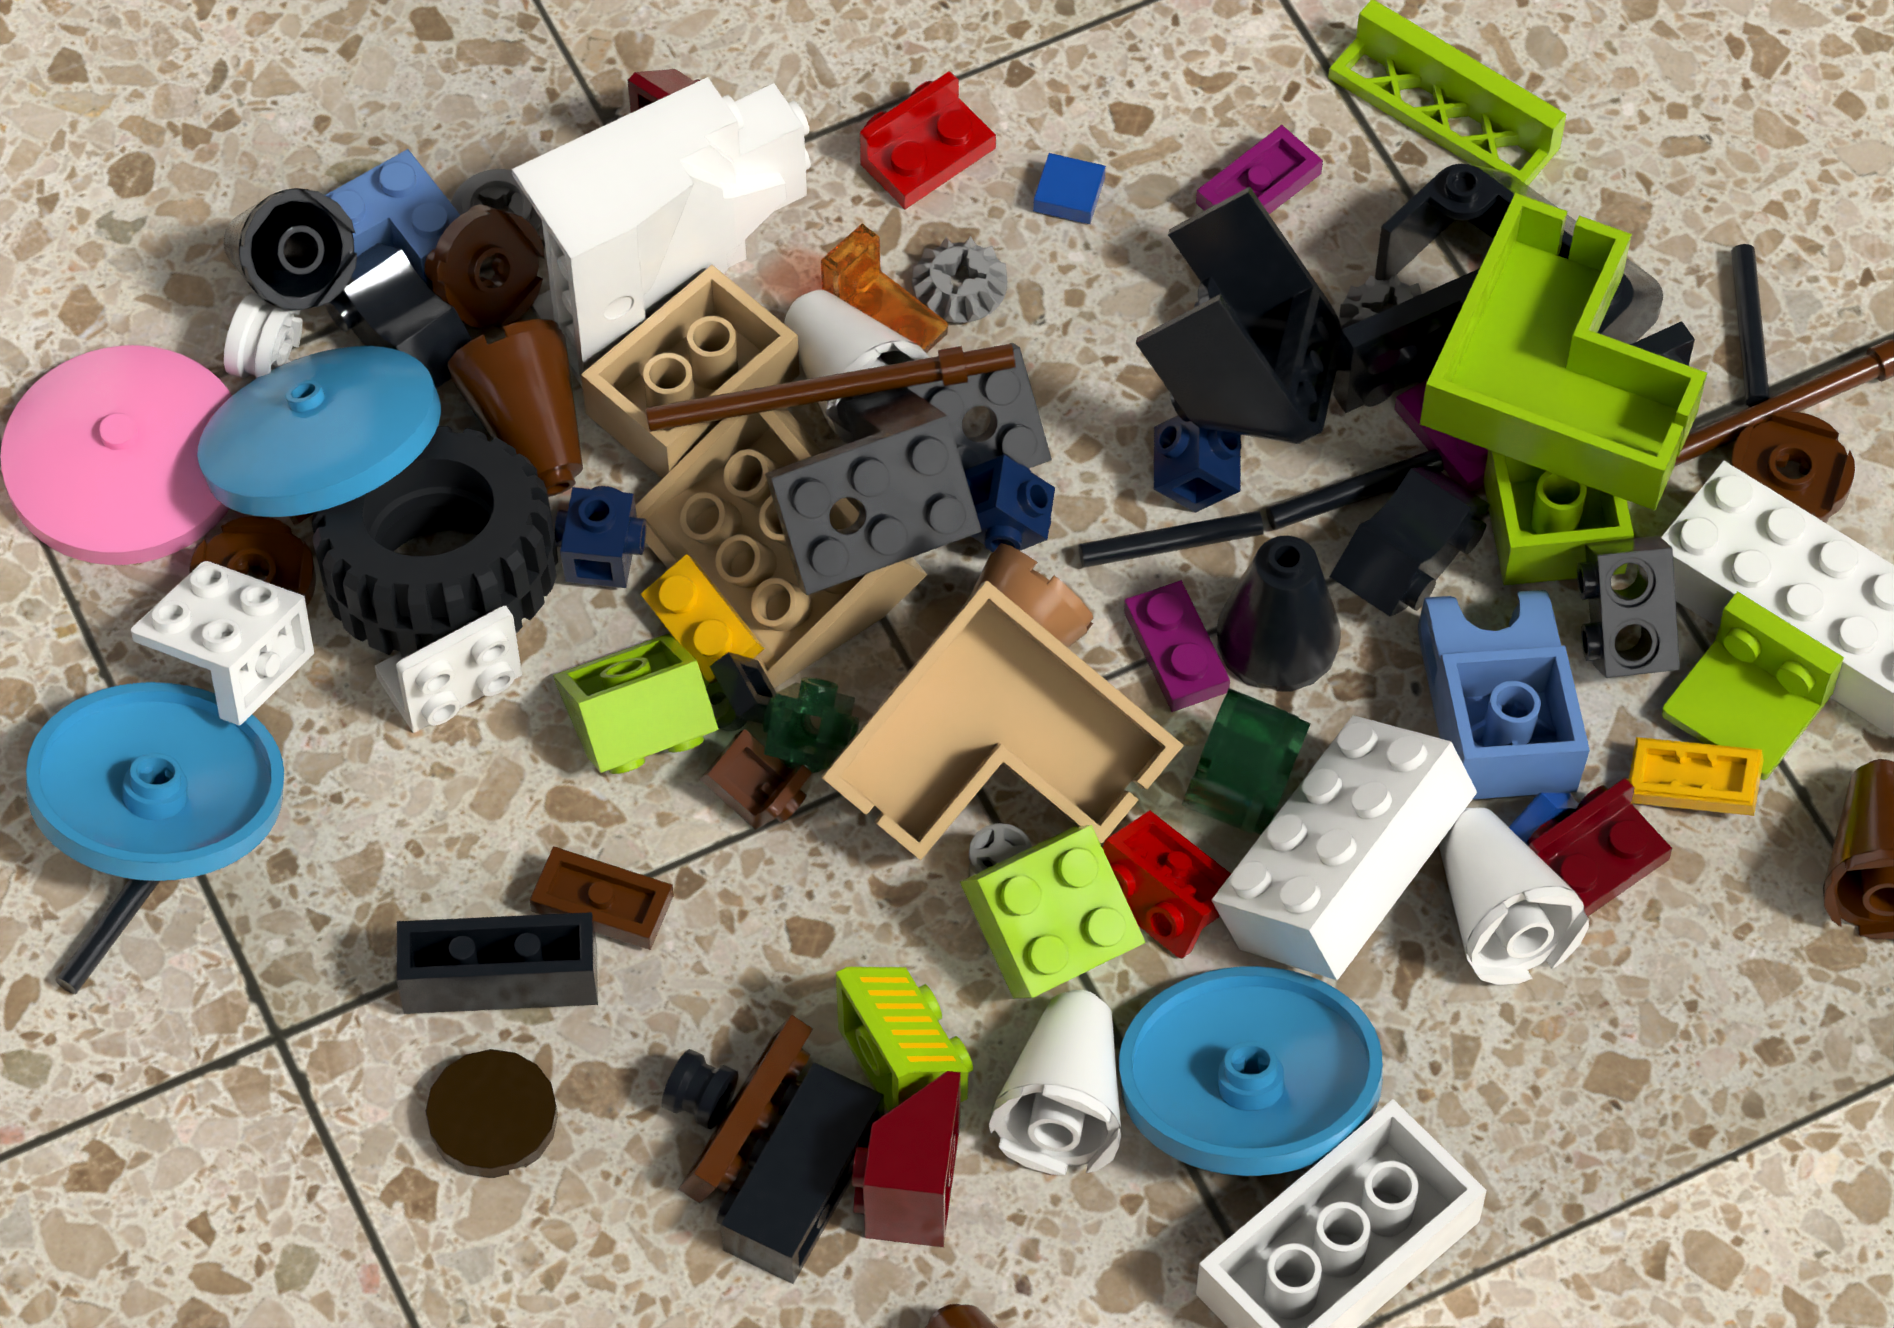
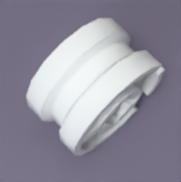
[224,293,303,379]

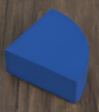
[1509,793,1579,846]

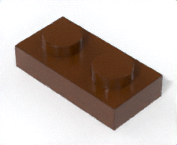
[529,846,674,950]

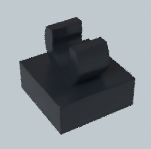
[706,652,786,731]

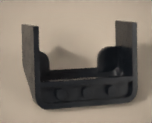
[1375,164,1663,344]
[1136,187,1342,444]

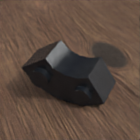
[326,243,472,389]
[1329,466,1491,617]

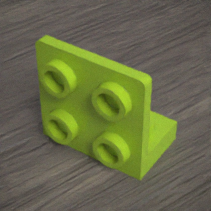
[1662,591,1844,780]

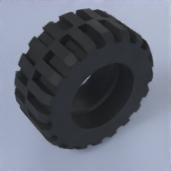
[312,426,558,658]

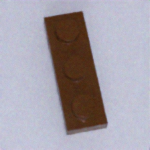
[678,1015,813,1203]

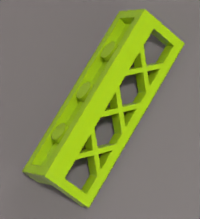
[1328,0,1567,186]

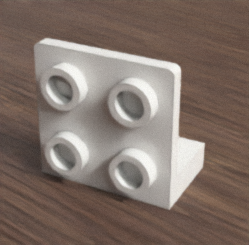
[131,561,314,726]
[375,606,522,733]

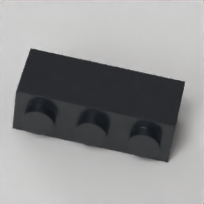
[397,912,598,1014]
[716,1062,885,1284]

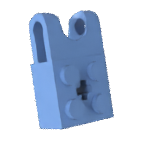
[1418,590,1590,799]

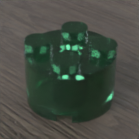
[1181,688,1311,835]

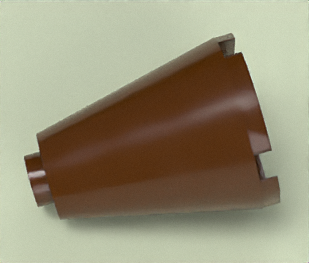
[448,319,583,497]
[1823,759,1894,939]

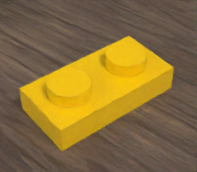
[641,554,765,684]

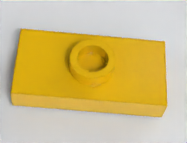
[1628,737,1764,816]

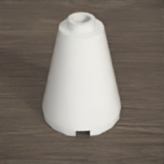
[784,290,929,444]
[1439,808,1589,985]
[989,990,1121,1175]

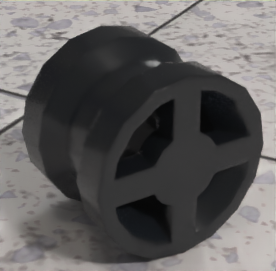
[662,1049,739,1130]

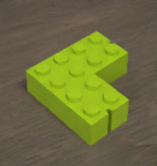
[1420,193,1707,511]

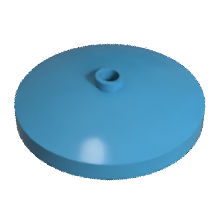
[197,346,441,517]
[26,682,284,881]
[1119,966,1383,1176]

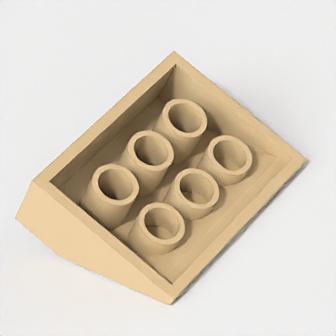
[635,408,927,689]

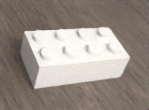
[1211,715,1477,980]
[1196,1099,1487,1328]

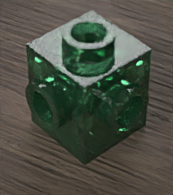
[763,677,859,773]

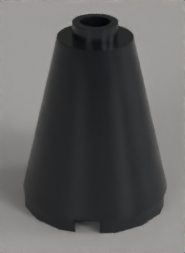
[224,188,357,310]
[1217,536,1341,692]

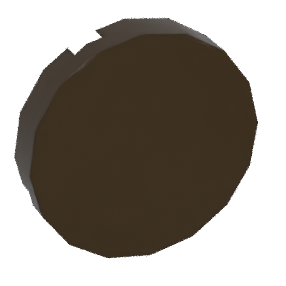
[425,1049,558,1178]

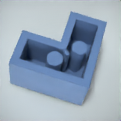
[325,149,460,291]

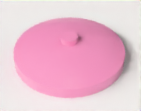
[0,345,232,565]

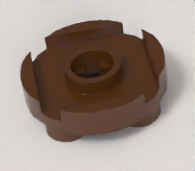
[424,204,545,328]
[1730,411,1855,524]
[189,516,316,606]

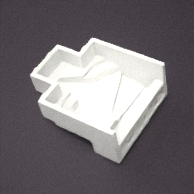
[512,77,811,388]

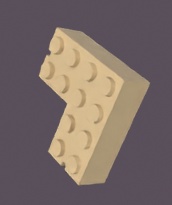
[821,581,1184,860]

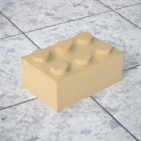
[581,265,800,479]

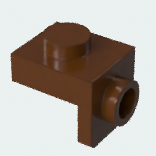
[699,729,812,830]

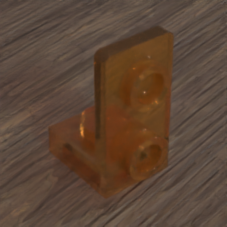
[821,223,948,353]

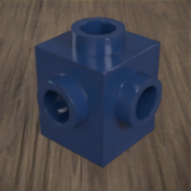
[1153,415,1241,513]
[964,454,1055,552]
[555,486,646,588]

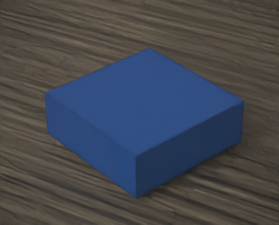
[1033,153,1106,224]

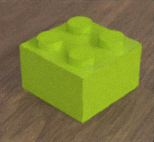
[1483,450,1634,586]
[960,825,1146,999]

